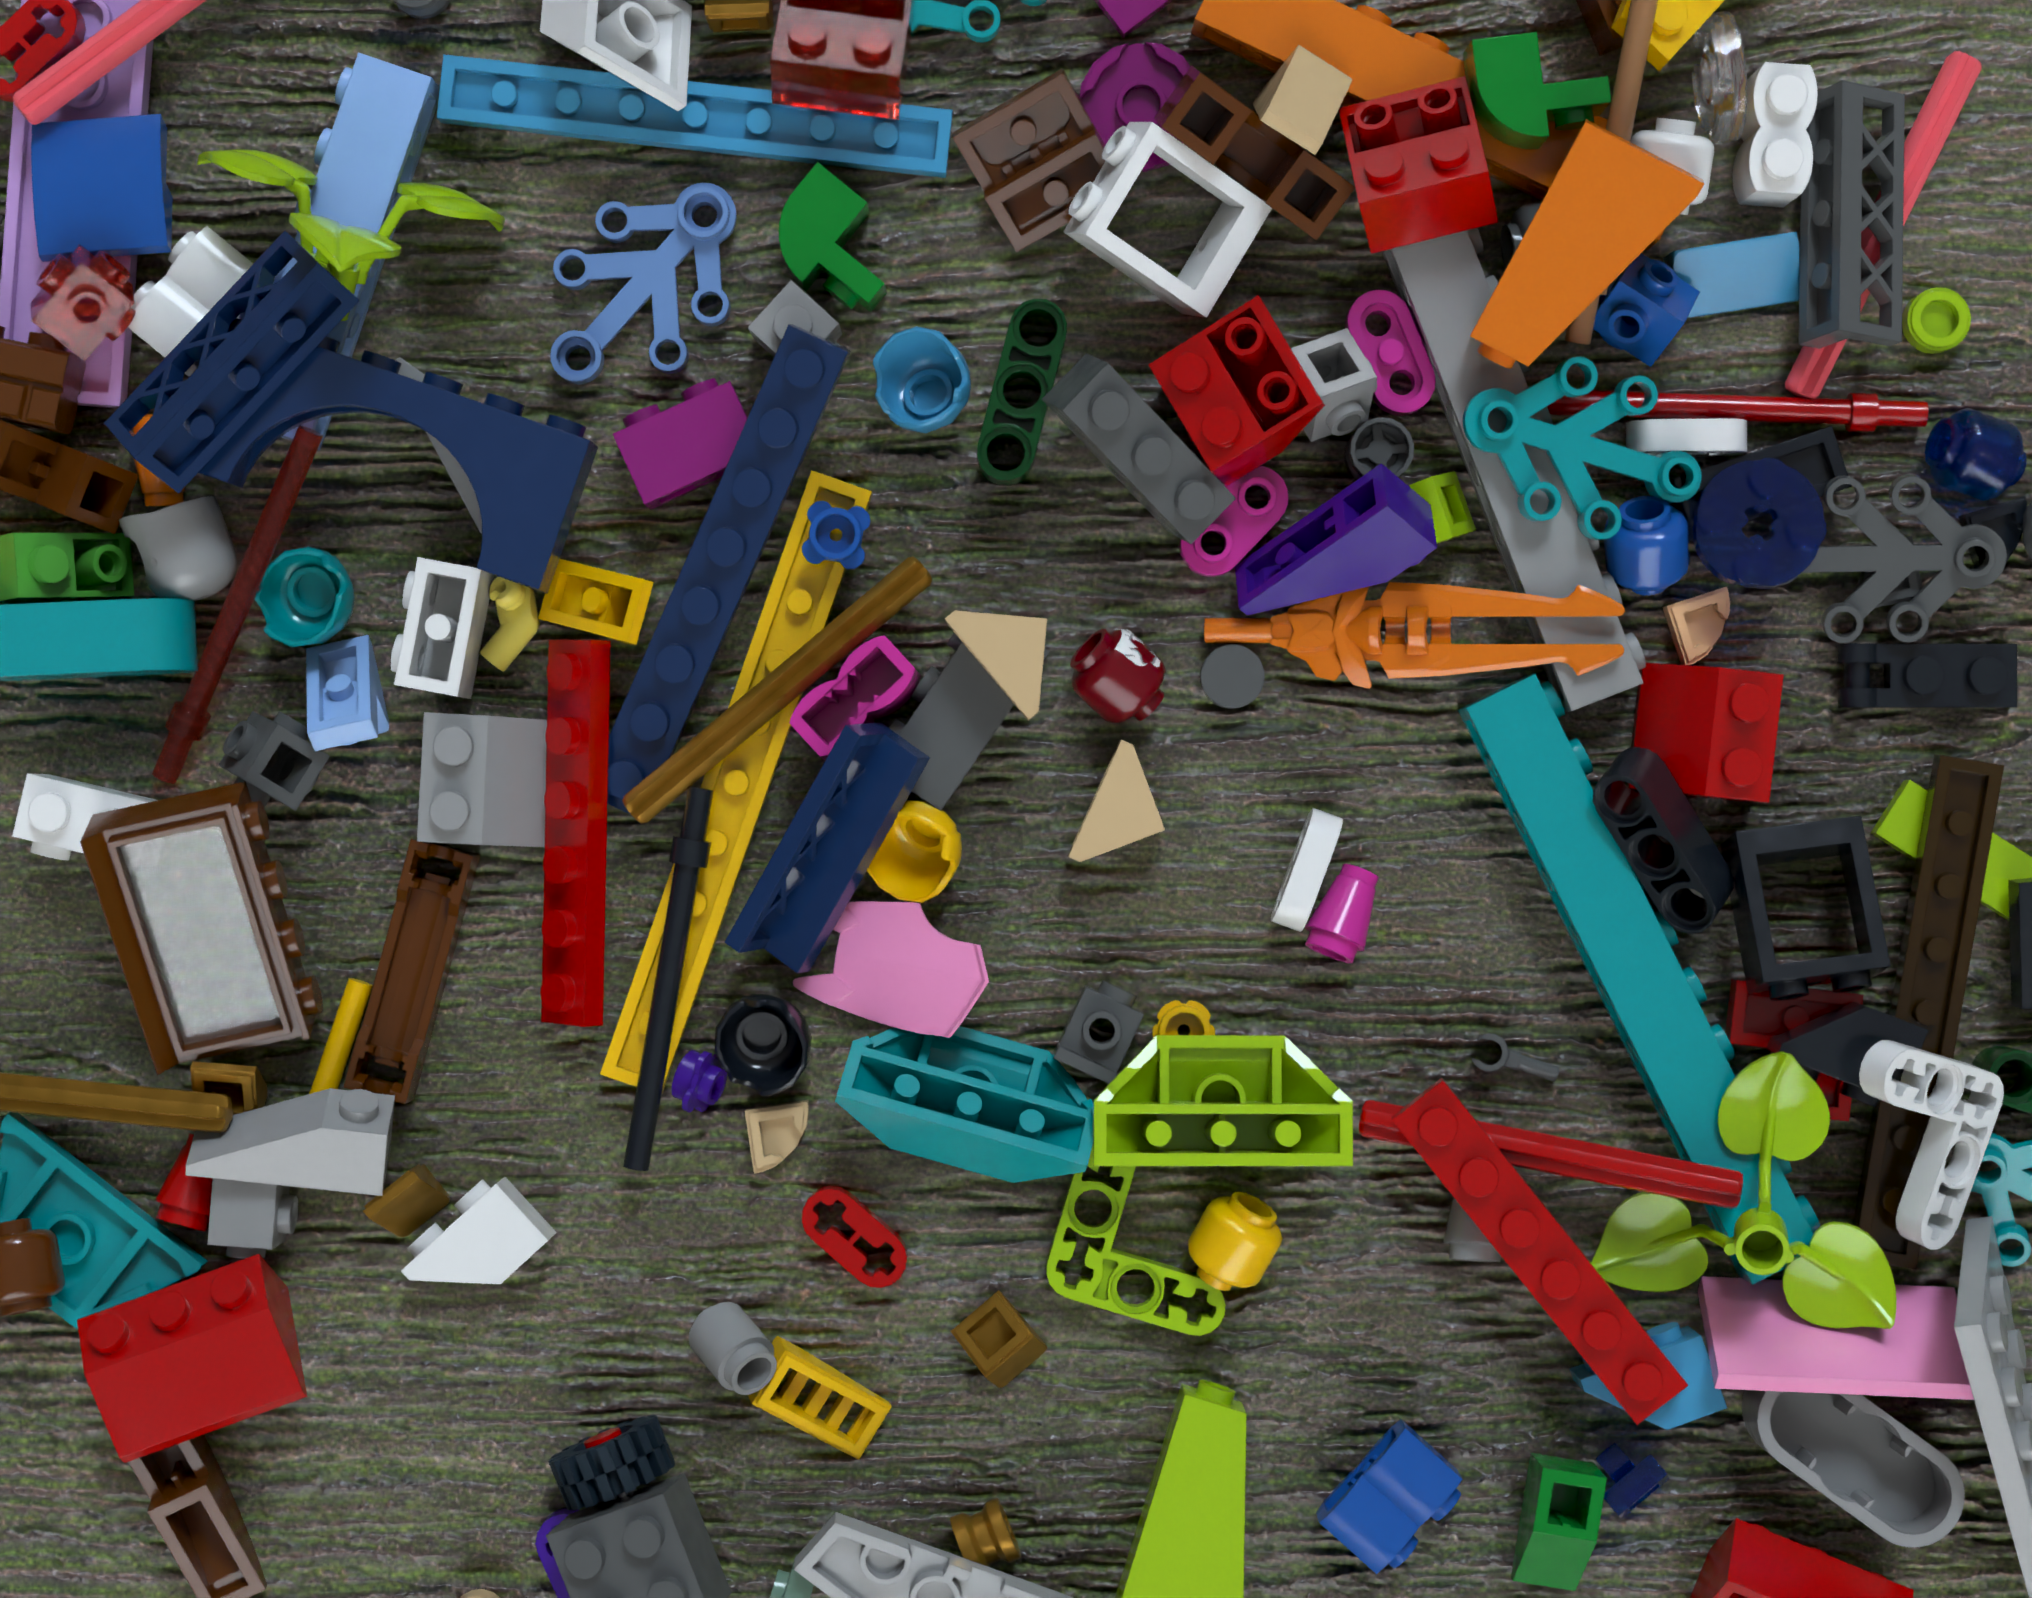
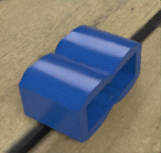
[1316,1419,1463,1574]

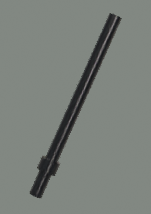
[623,786,714,1171]

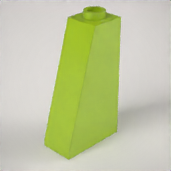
[1115,1380,1246,1598]

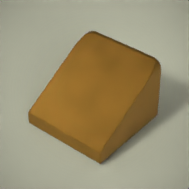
[704,0,774,32]
[190,1061,268,1115]
[363,1164,450,1237]
[951,1290,1047,1388]

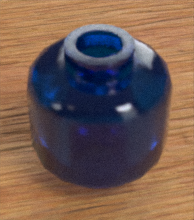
[1924,408,2027,501]

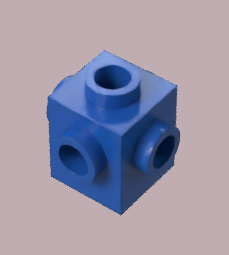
[1593,253,1700,367]

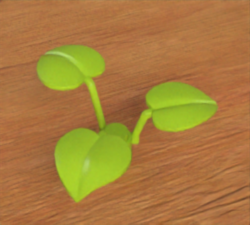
[197,149,505,321]
[1591,1052,1897,1329]

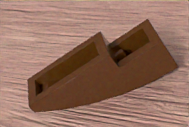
[129,1435,267,1598]

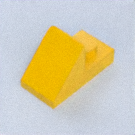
[538,559,654,646]

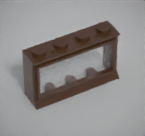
[80,781,323,1075]

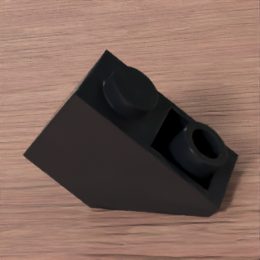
[1766,1002,1929,1107]

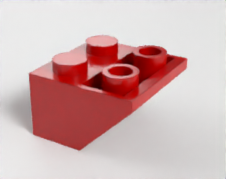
[1339,76,1499,254]
[1148,295,1325,486]

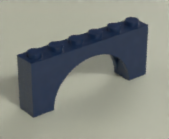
[197,312,598,594]

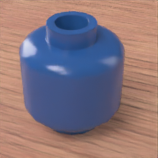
[1604,496,1690,595]

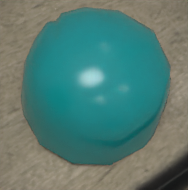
[255,547,355,648]

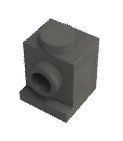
[1053,980,1144,1084]

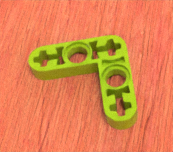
[1046,1146,1226,1336]

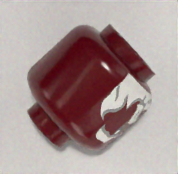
[1070,629,1166,723]

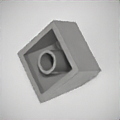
[417,712,547,847]

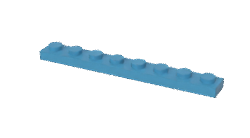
[437,54,953,178]

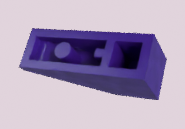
[1235,463,1437,616]

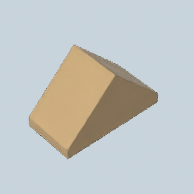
[1253,45,1353,155]
[945,610,1047,721]
[1067,740,1165,862]

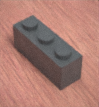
[1041,353,1236,544]
[889,608,1050,811]

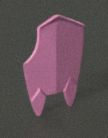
[793,901,989,1038]

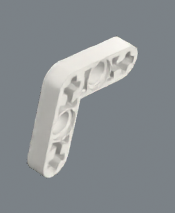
[1859,1040,2004,1250]

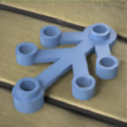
[550,183,737,384]

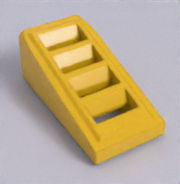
[748,1336,892,1460]

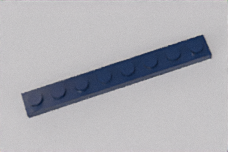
[607,324,851,814]

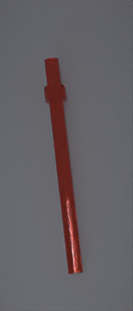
[152,425,323,784]

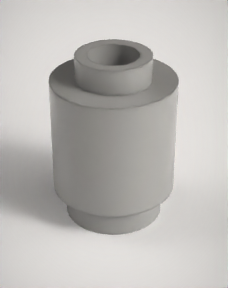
[689,1302,777,1395]

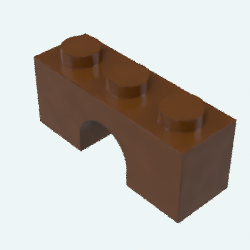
[1154,65,1355,241]

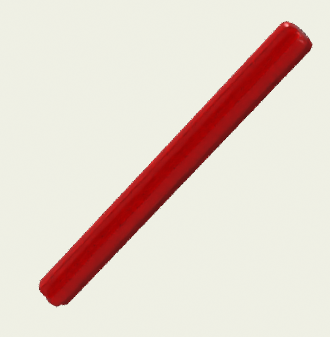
[1359,1100,1743,1209]

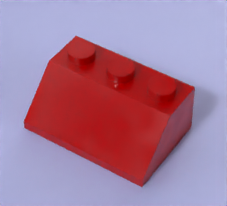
[77,1254,308,1463]
[1690,1518,1914,1598]

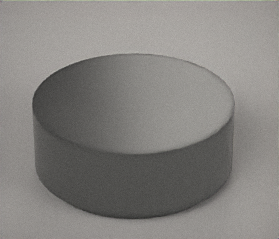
[1200,644,1265,709]

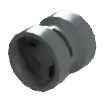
[1344,417,1414,480]

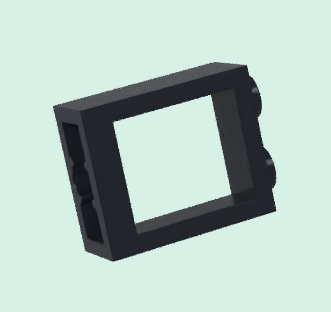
[1720,816,1891,1001]

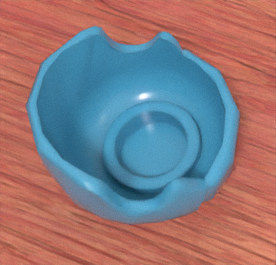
[873,326,971,433]

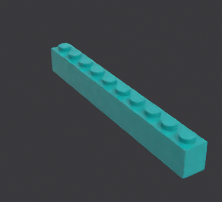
[1458,674,1820,1285]

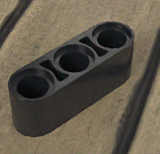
[1593,747,1734,934]

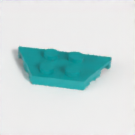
[0,1112,208,1329]

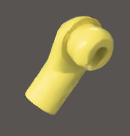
[479,576,540,672]

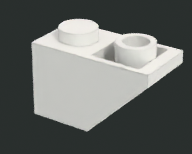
[401,1177,557,1284]

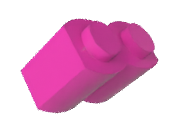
[789,635,921,760]

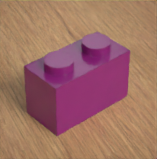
[613,378,748,510]

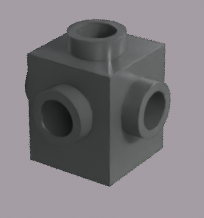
[218,711,330,811]

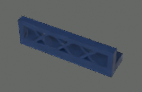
[104,231,360,493]
[725,723,930,974]

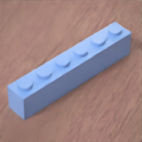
[273,52,440,450]

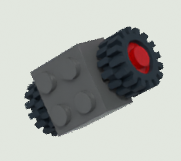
[546,1415,732,1598]

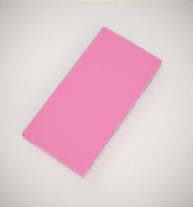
[1697,1276,1974,1400]

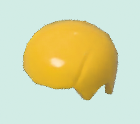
[867,800,962,903]

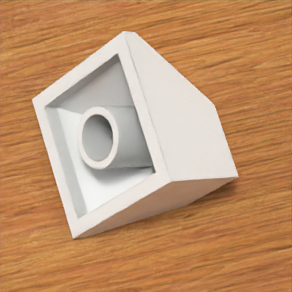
[540,0,692,111]

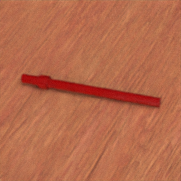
[1547,390,1929,432]

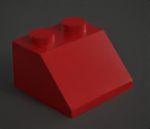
[1627,663,1784,803]

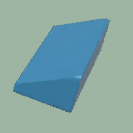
[1663,232,1800,319]

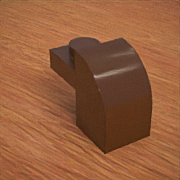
[0,420,139,534]

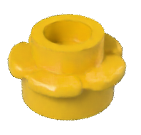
[1152,1000,1215,1037]

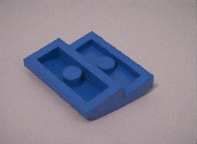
[31,114,173,262]

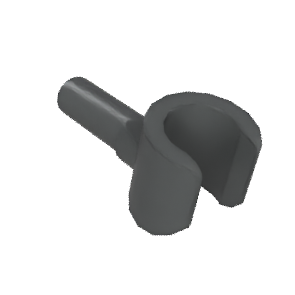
[1472,1033,1559,1082]

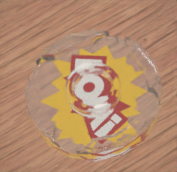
[1692,11,1747,144]

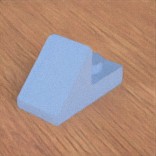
[306,635,389,751]

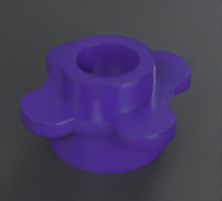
[671,1050,727,1113]

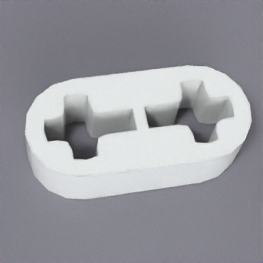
[1626,418,1747,457]
[1271,808,1343,932]

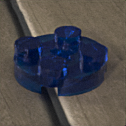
[1692,458,1827,589]

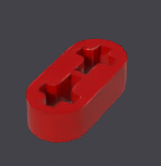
[0,0,86,102]
[801,1185,908,1288]

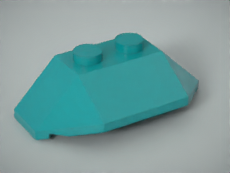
[835,1026,1093,1183]

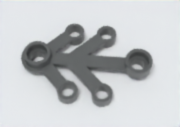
[1749,474,2007,643]

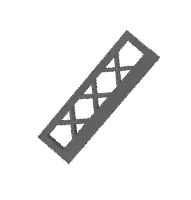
[1799,80,1905,349]

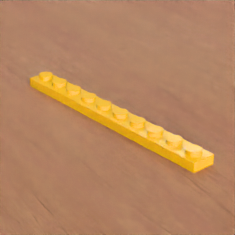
[600,470,873,1093]

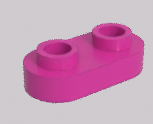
[1345,290,1436,416]
[1180,466,1288,577]

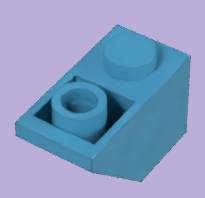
[1569,1322,1727,1430]

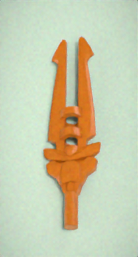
[1204,582,1625,689]

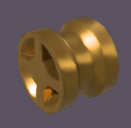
[950,1498,1021,1567]

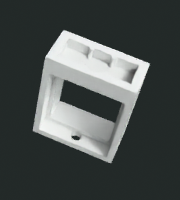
[1063,122,1272,318]

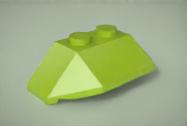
[1093,1035,1353,1166]

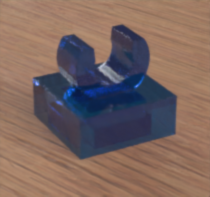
[1596,1442,1670,1520]

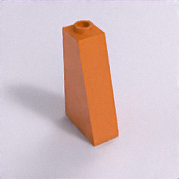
[1470,119,1705,369]

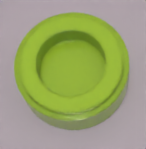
[1902,287,1971,354]

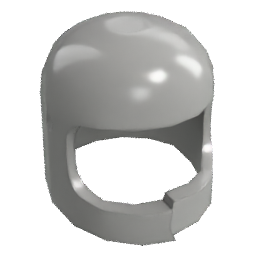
[119,496,237,601]

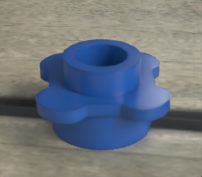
[802,501,871,570]

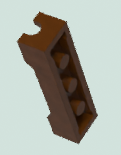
[343,839,481,1104]

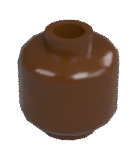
[0,1218,65,1317]

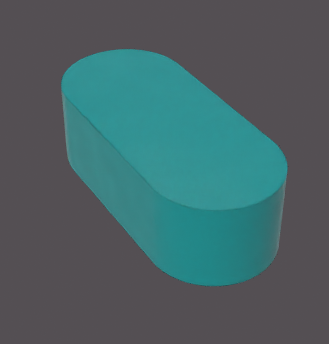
[0,598,198,681]

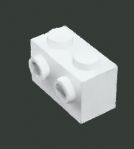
[391,557,494,699]
[12,773,164,875]

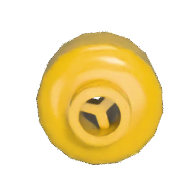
[1187,1192,1282,1291]

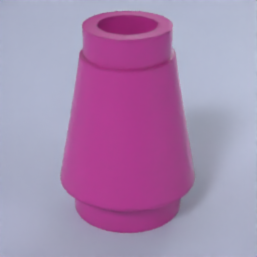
[1305,864,1379,963]

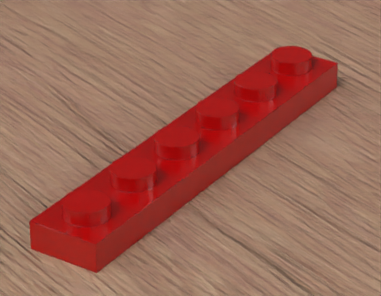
[540,640,611,1027]
[1391,1078,1688,1425]

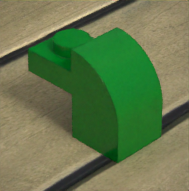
[1463,32,1611,149]
[778,162,887,312]

